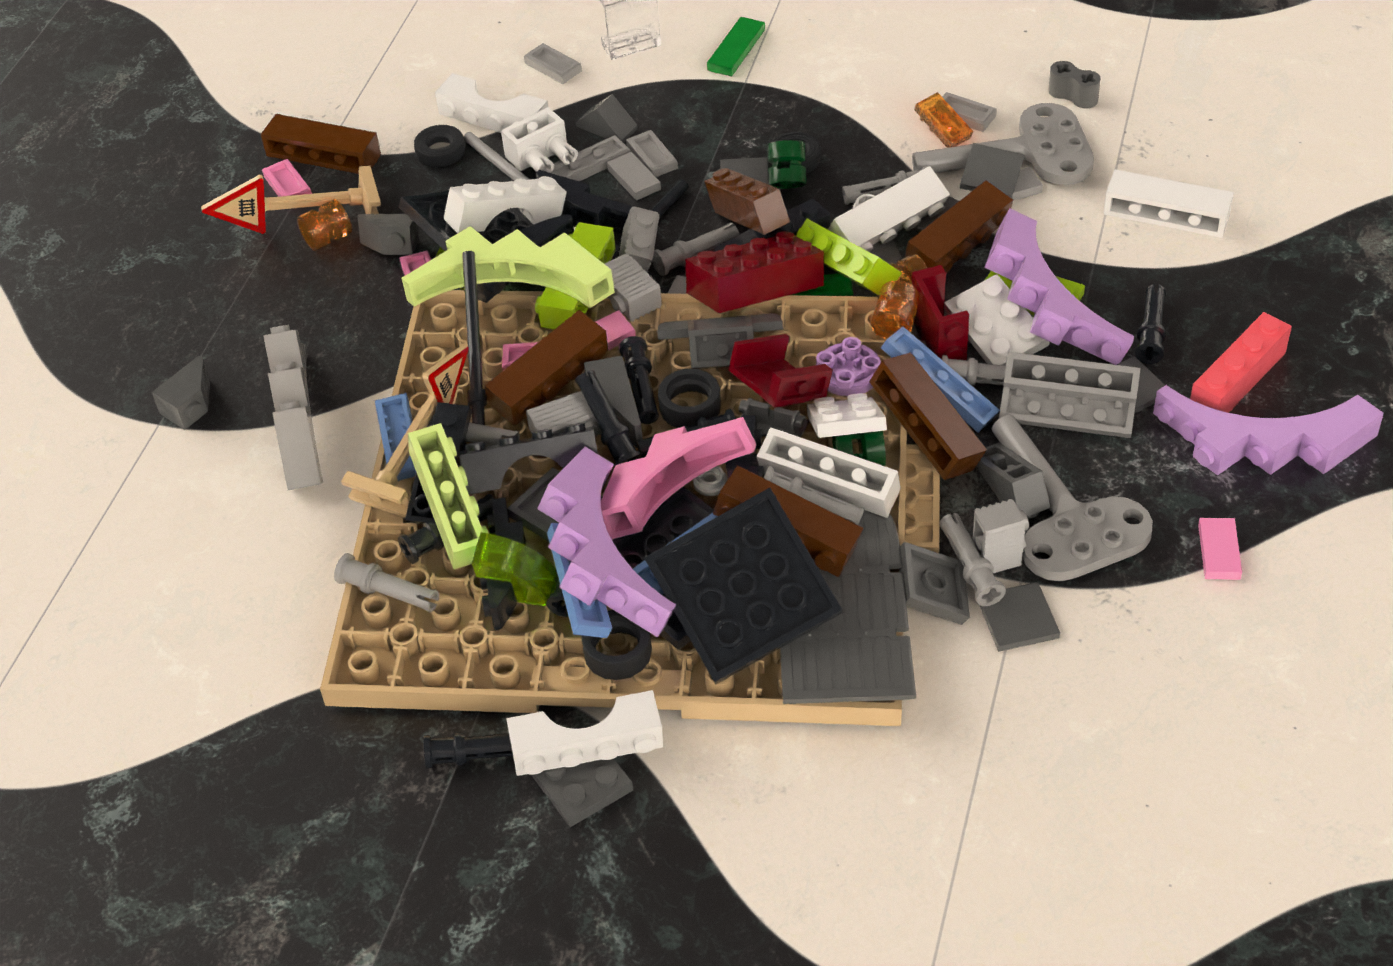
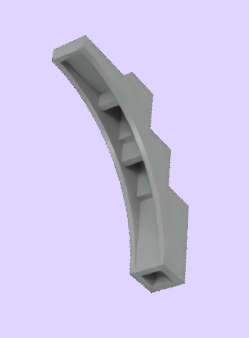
[263,325,323,490]

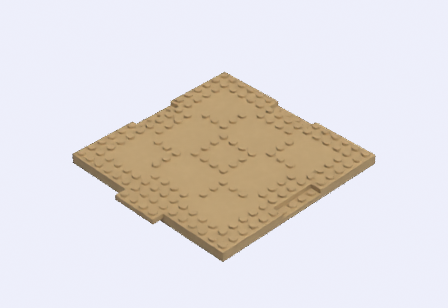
[320,290,940,726]

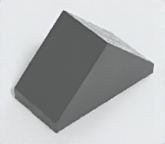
[576,94,638,143]

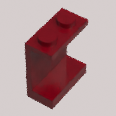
[910,265,970,360]
[729,334,833,408]

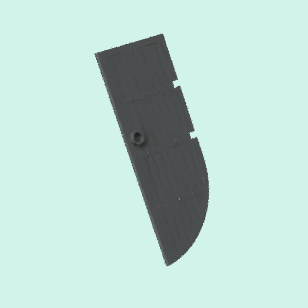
[780,510,916,704]

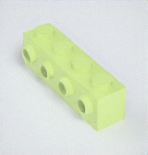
[408,423,491,570]

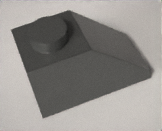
[357,214,419,255]
[152,356,210,430]

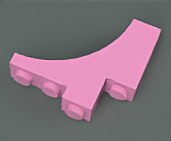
[601,417,757,539]

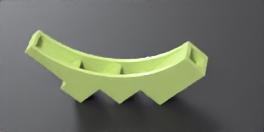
[401,226,615,308]

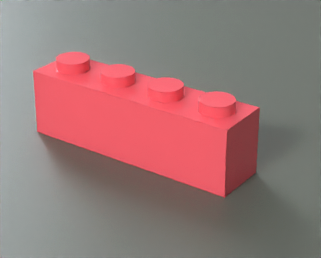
[1190,312,1292,413]

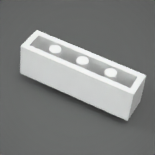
[828,166,950,252]
[1104,169,1234,238]
[757,427,901,518]

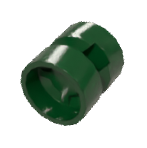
[768,140,806,189]
[832,431,886,466]

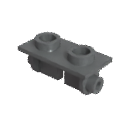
[739,398,809,437]

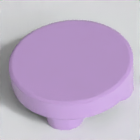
[816,337,881,396]

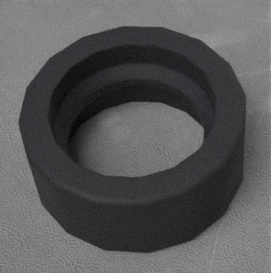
[658,369,721,428]
[581,610,652,680]

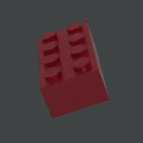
[685,232,824,313]

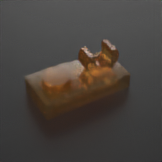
[914,92,974,148]

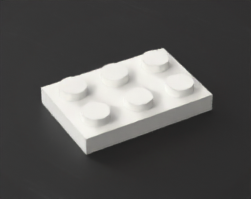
[944,274,1050,366]
[807,393,887,438]

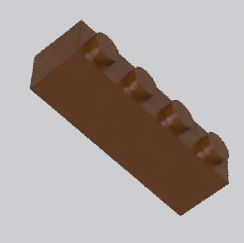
[261,114,381,174]
[704,168,790,235]
[904,180,1013,274]
[484,310,608,426]
[869,352,987,480]
[713,465,863,577]

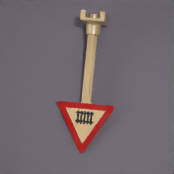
[201,166,381,234]
[341,345,469,518]

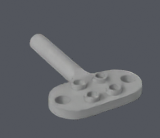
[912,103,1094,185]
[992,415,1153,581]

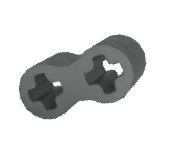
[1048,61,1101,108]

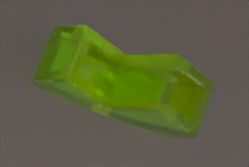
[472,532,557,606]

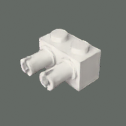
[501,107,578,173]

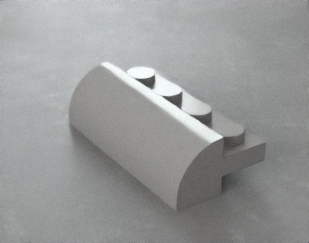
[999,352,1141,438]

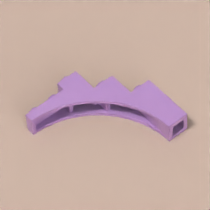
[985,208,1134,365]
[1153,385,1384,475]
[537,447,676,637]

